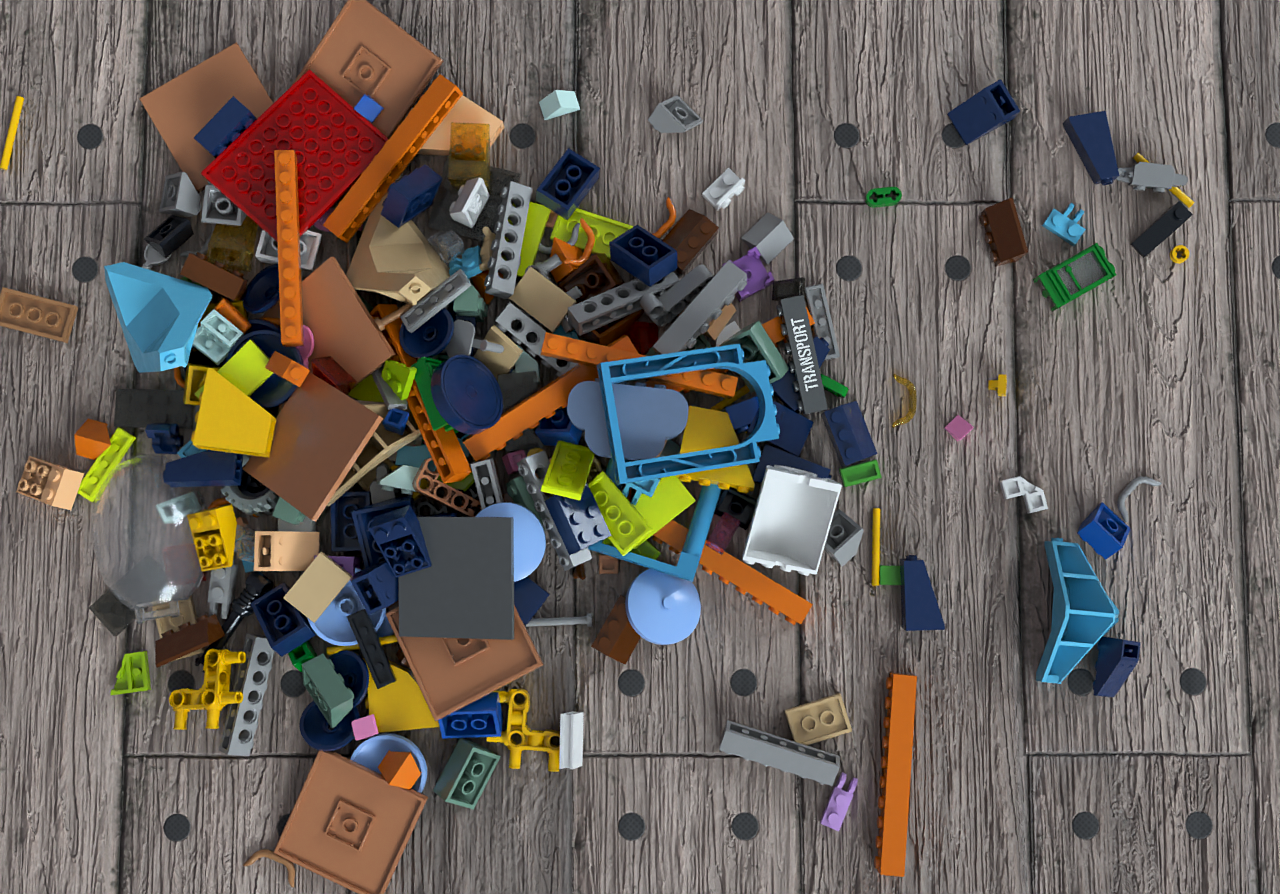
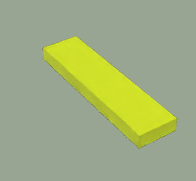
[77,427,136,502]

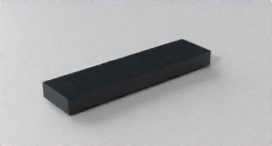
[346,609,397,689]

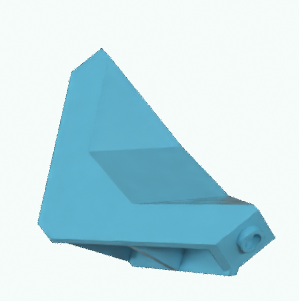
[104,262,212,373]
[1036,538,1119,684]

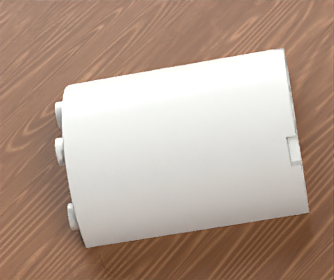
[742,465,842,576]

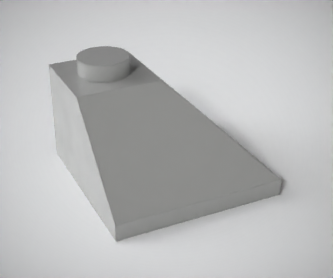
[648,95,703,133]
[159,172,201,217]
[824,509,864,566]

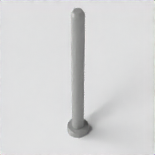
[526,613,593,627]

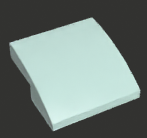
[192,309,244,365]

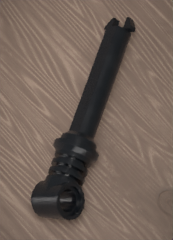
[195,571,274,673]

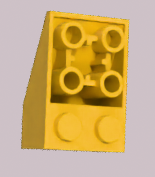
[187,504,237,571]

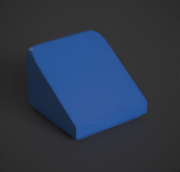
[354,94,383,123]
[382,408,409,435]

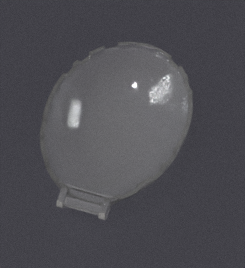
[92,454,207,624]

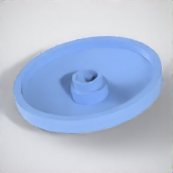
[475,502,546,582]
[308,567,386,646]
[625,569,701,645]
[350,733,427,793]

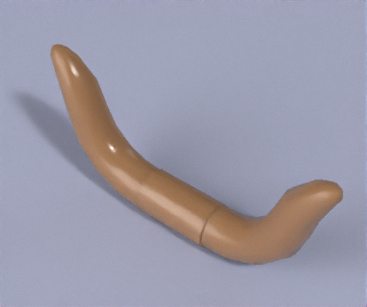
[243,849,295,887]

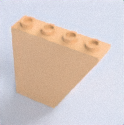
[417,95,504,158]

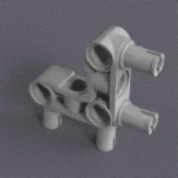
[514,254,583,350]

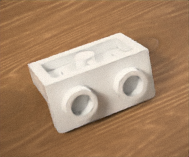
[702,168,745,211]

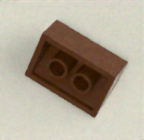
[980,197,1028,267]
[662,209,719,275]
[180,252,248,301]
[591,595,641,665]
[155,614,225,668]

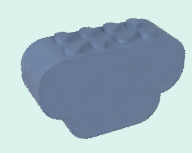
[567,378,688,460]

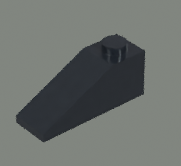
[1131,201,1193,258]

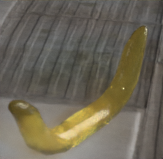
[892,374,917,428]

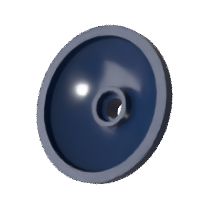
[242,264,280,314]
[399,308,454,359]
[328,650,369,708]
[299,700,360,751]

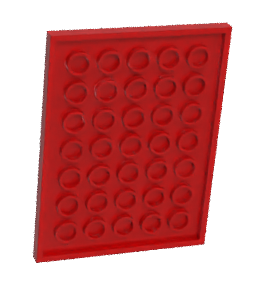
[201,69,388,243]

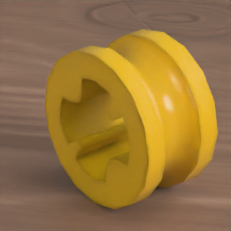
[1170,245,1189,264]

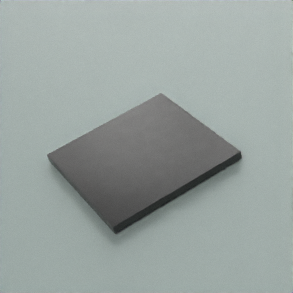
[399,517,514,640]

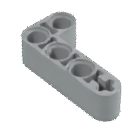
[639,265,714,327]

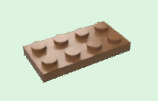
[0,287,78,343]

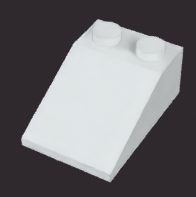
[449,177,490,229]
[255,230,322,271]

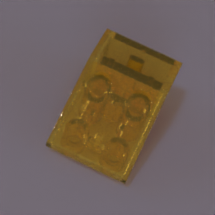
[448,122,490,187]
[207,215,258,272]

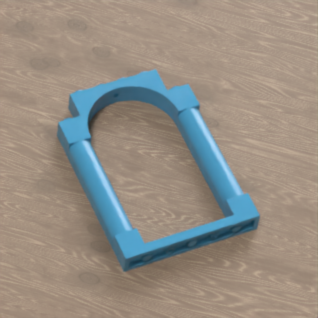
[597,344,780,485]
[588,458,721,582]

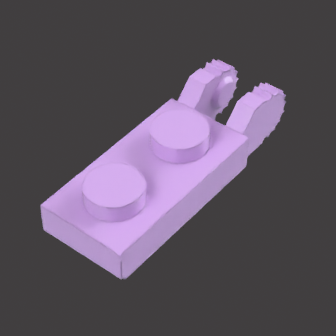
[820,772,858,831]

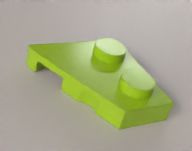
[381,360,417,400]
[110,651,151,695]

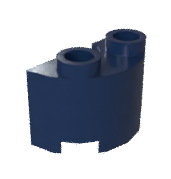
[145,423,184,454]

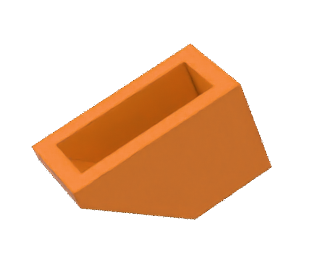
[265,351,310,388]

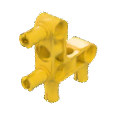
[169,649,246,730]
[487,689,560,772]

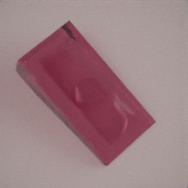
[705,512,740,555]

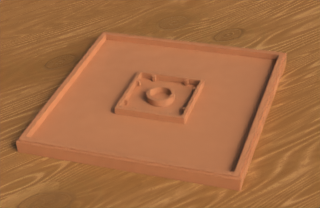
[292,0,443,139]
[139,42,273,193]
[259,257,395,394]
[243,372,383,522]
[385,605,544,721]
[273,750,428,894]

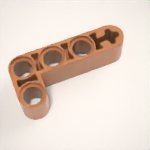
[412,457,482,517]

